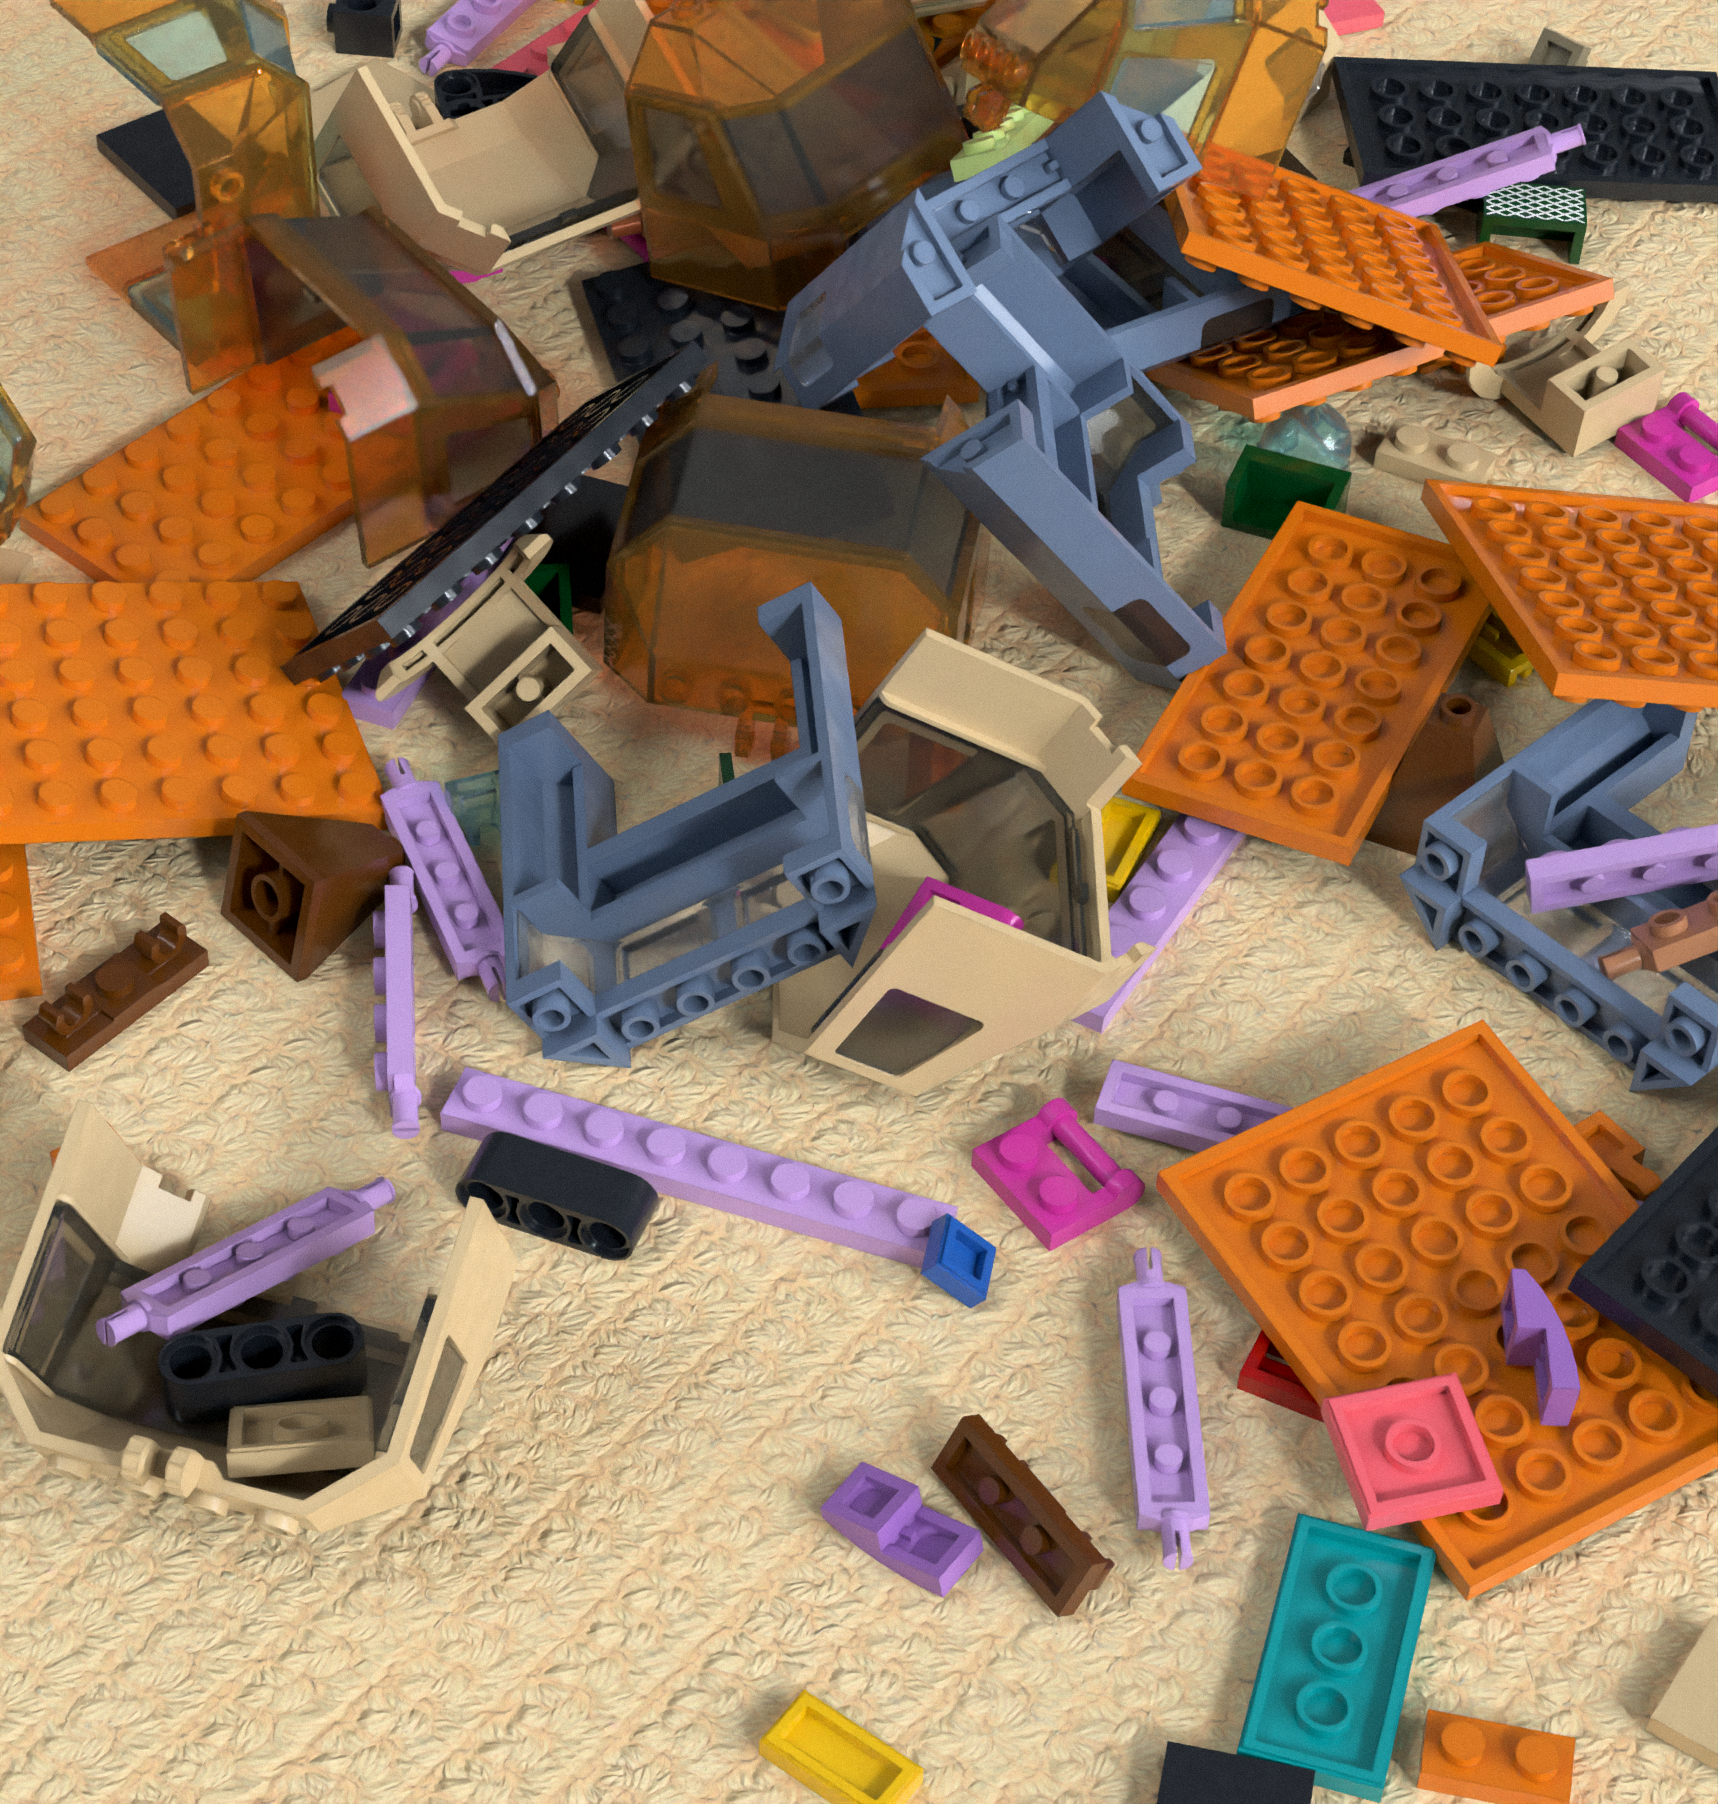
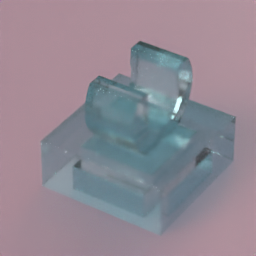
[444,769,501,847]

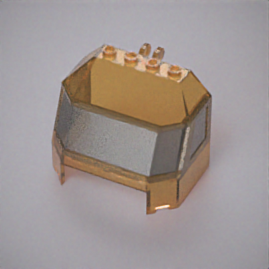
[623,0,970,311]
[163,205,560,569]
[603,360,992,761]

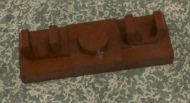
[22,912,209,1072]
[931,1414,1115,1617]

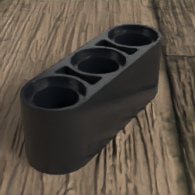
[455,1131,659,1261]
[158,1313,368,1424]

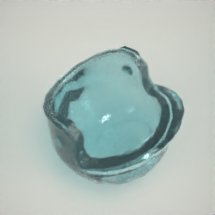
[1256,402,1352,472]

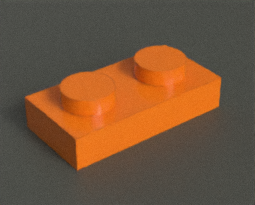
[1416,1709,1576,1804]

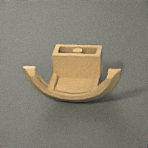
[1466,280,1666,458]
[375,534,604,744]

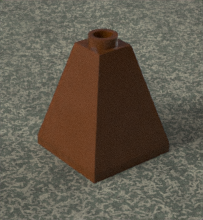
[1364,692,1504,856]
[220,811,405,982]

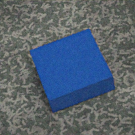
[920,1213,996,1308]

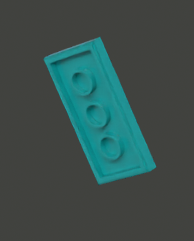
[1236,1513,1436,1803]

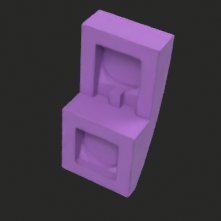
[1500,1268,1581,1426]
[820,1461,984,1598]

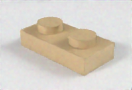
[1373,421,1497,485]

